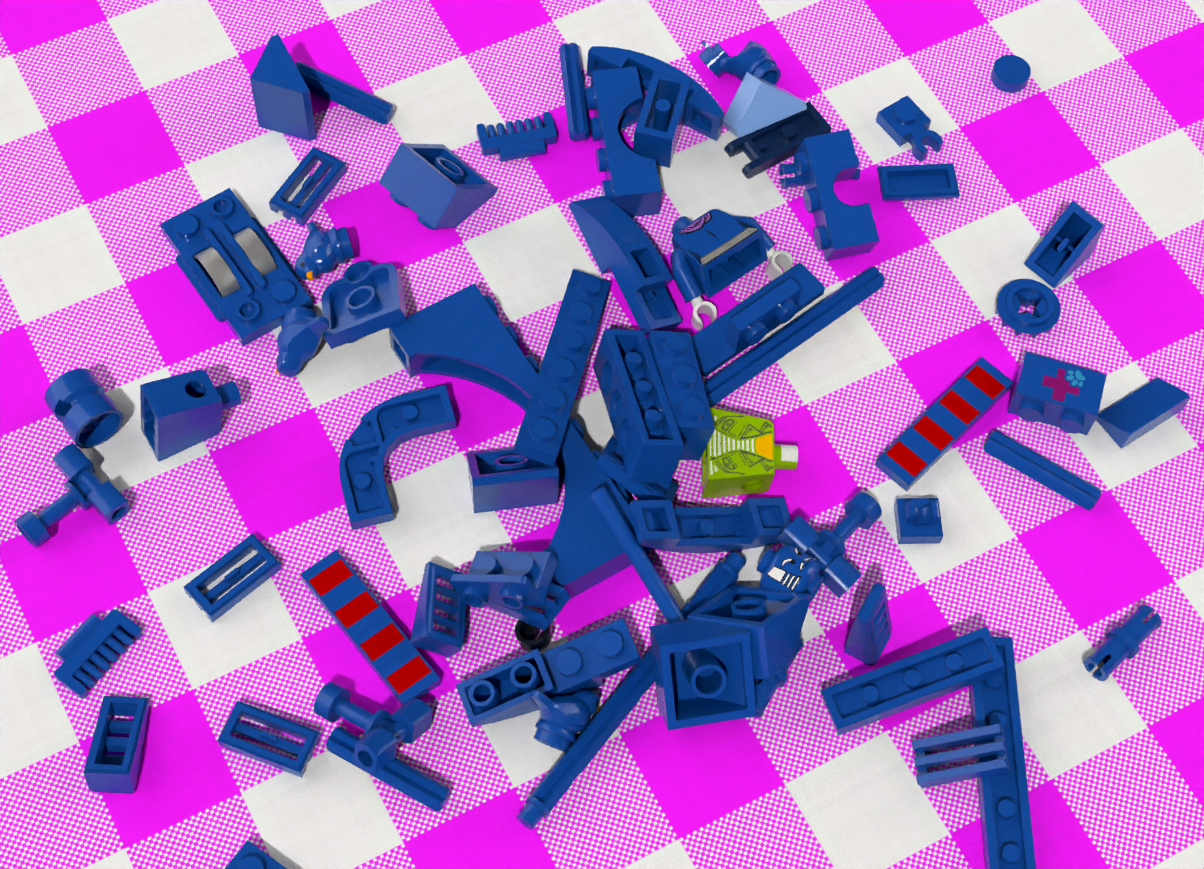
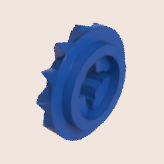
[995,279,1061,338]

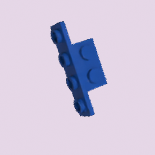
[691,263,825,376]

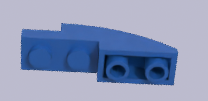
[569,196,682,336]
[456,618,642,727]

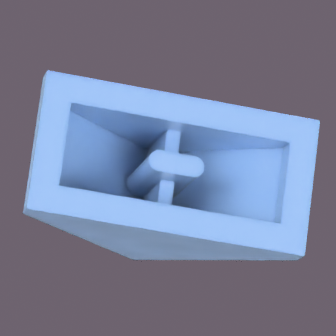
[723,72,807,138]

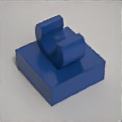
[894,498,943,544]

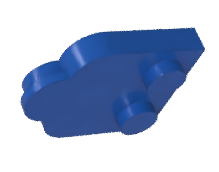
[322,261,407,349]

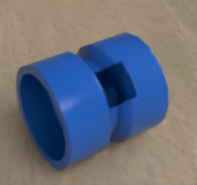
[44,368,124,449]

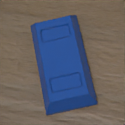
[877,163,960,202]

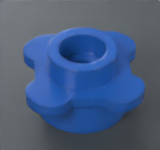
[698,40,733,78]

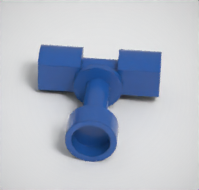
[14,443,130,548]
[777,492,882,598]
[314,682,433,774]

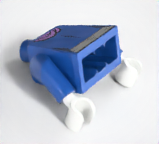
[670,209,793,331]

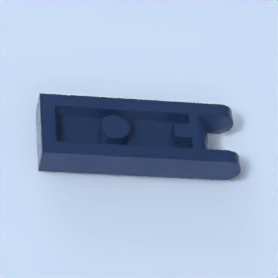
[724,101,832,179]

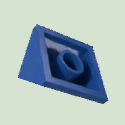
[250,34,317,141]
[466,447,559,513]

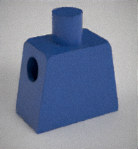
[140,369,241,462]

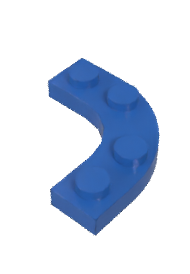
[339,385,456,530]

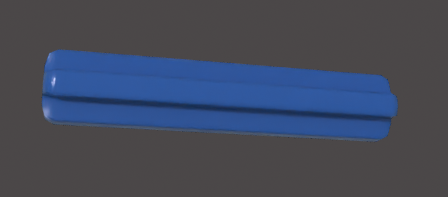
[559,42,590,142]
[295,61,394,125]
[984,431,1102,510]
[326,727,450,811]

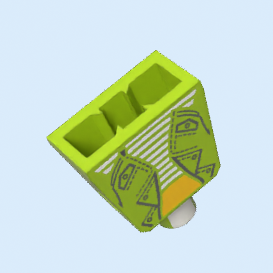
[701,408,798,498]

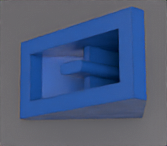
[1024,201,1105,288]

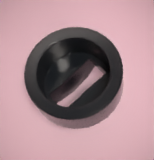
[515,620,552,652]

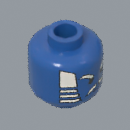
[757,544,824,602]

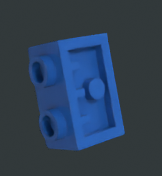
[449,551,558,609]

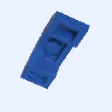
[587,46,724,141]
[629,498,791,553]

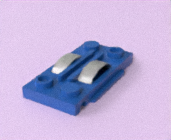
[160,188,313,346]

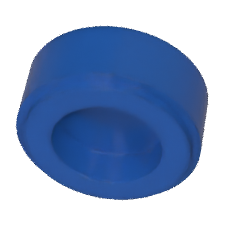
[991,55,1031,93]

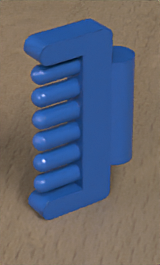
[476,112,557,162]
[54,609,142,699]

